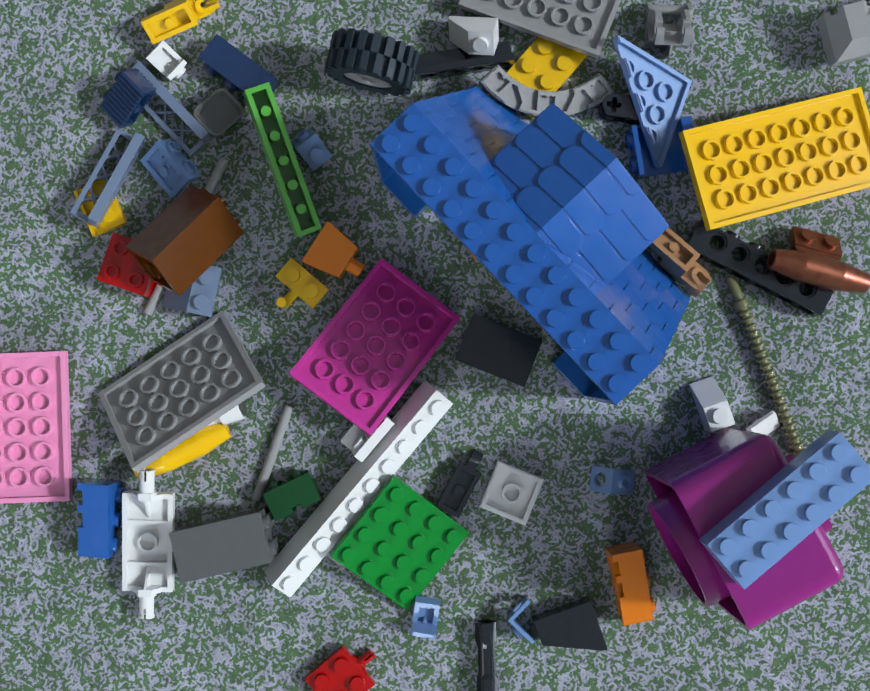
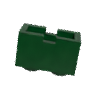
[263,469,323,522]

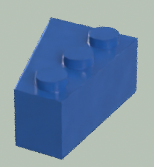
[77,478,124,559]

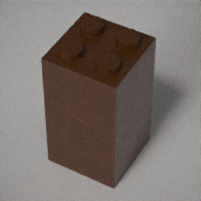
[126,185,243,296]

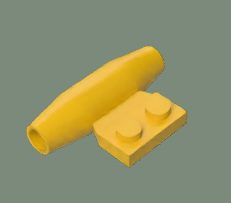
[133,422,232,480]

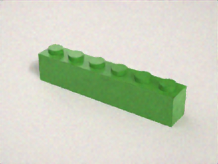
[243,82,322,237]

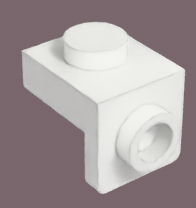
[145,40,187,81]

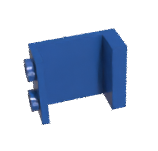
[625,116,693,179]

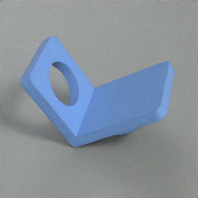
[590,466,635,495]
[507,595,535,644]

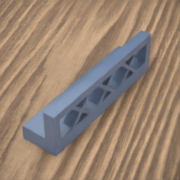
[132,61,213,158]
[70,128,145,228]

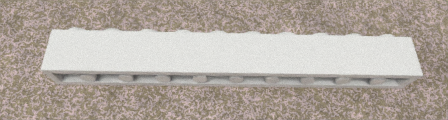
[264,380,453,597]

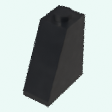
[530,597,608,651]

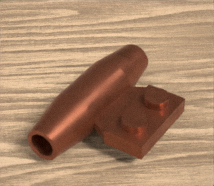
[767,226,870,293]

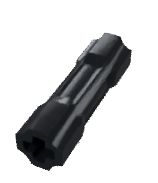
[474,619,499,691]

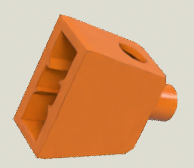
[302,221,366,279]

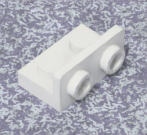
[340,415,394,462]

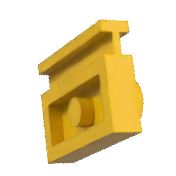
[73,178,128,237]

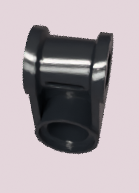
[598,93,640,125]

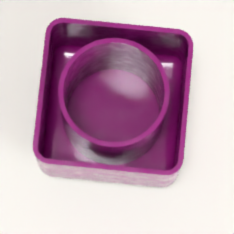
[644,427,843,631]

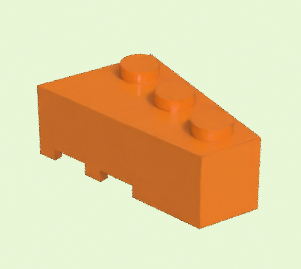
[605,542,656,626]

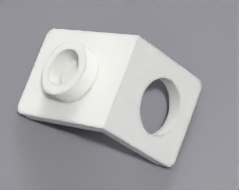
[746,411,780,435]

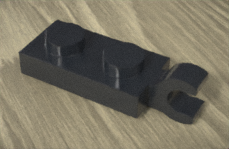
[436,449,483,518]

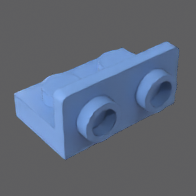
[140,139,201,199]

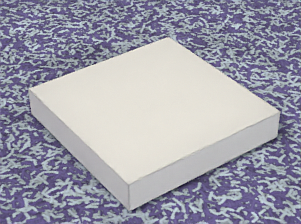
[479,460,544,525]

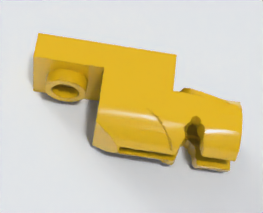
[141,0,221,44]

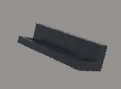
[415,41,515,82]

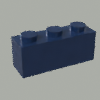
[199,34,280,100]

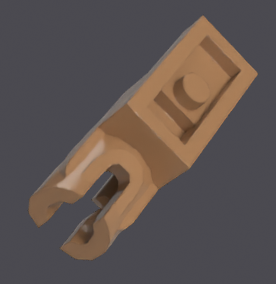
[649,227,713,297]

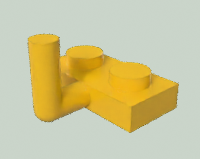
[276,257,330,309]

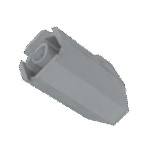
[817,0,870,68]

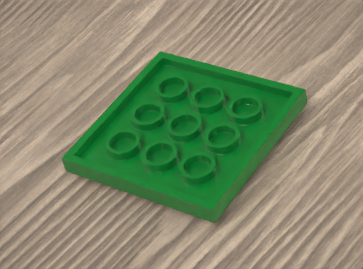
[329,474,470,611]

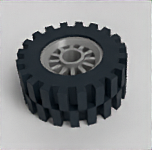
[324,28,419,96]

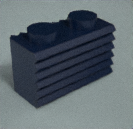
[100,68,156,129]

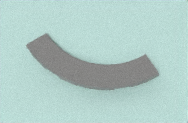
[478,65,614,116]

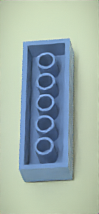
[699,430,870,590]

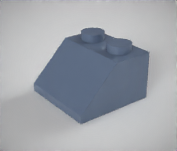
[162,266,222,317]

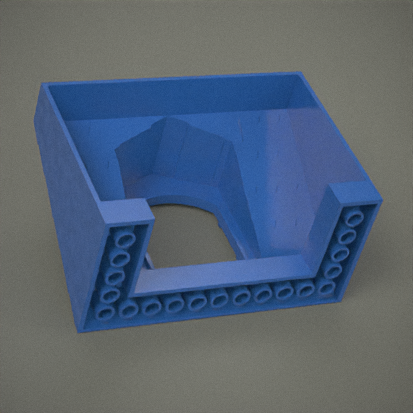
[370,86,690,405]

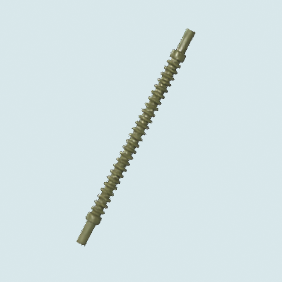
[726,275,805,457]

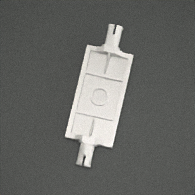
[122,468,175,619]

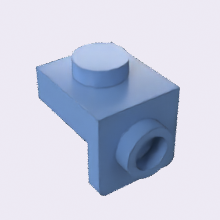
[291,128,333,171]
[411,596,441,639]

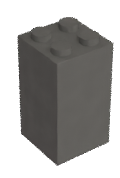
[169,506,280,584]

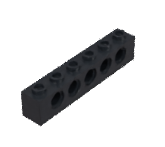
[686,220,834,316]

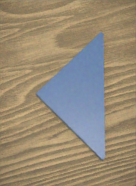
[613,35,692,168]

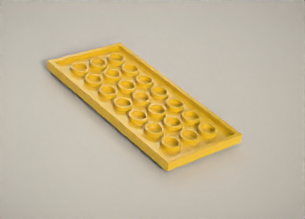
[679,87,870,231]

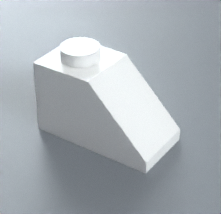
[448,16,499,56]
[689,376,735,432]

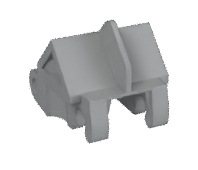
[644,2,694,59]

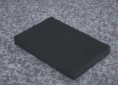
[455,314,542,387]

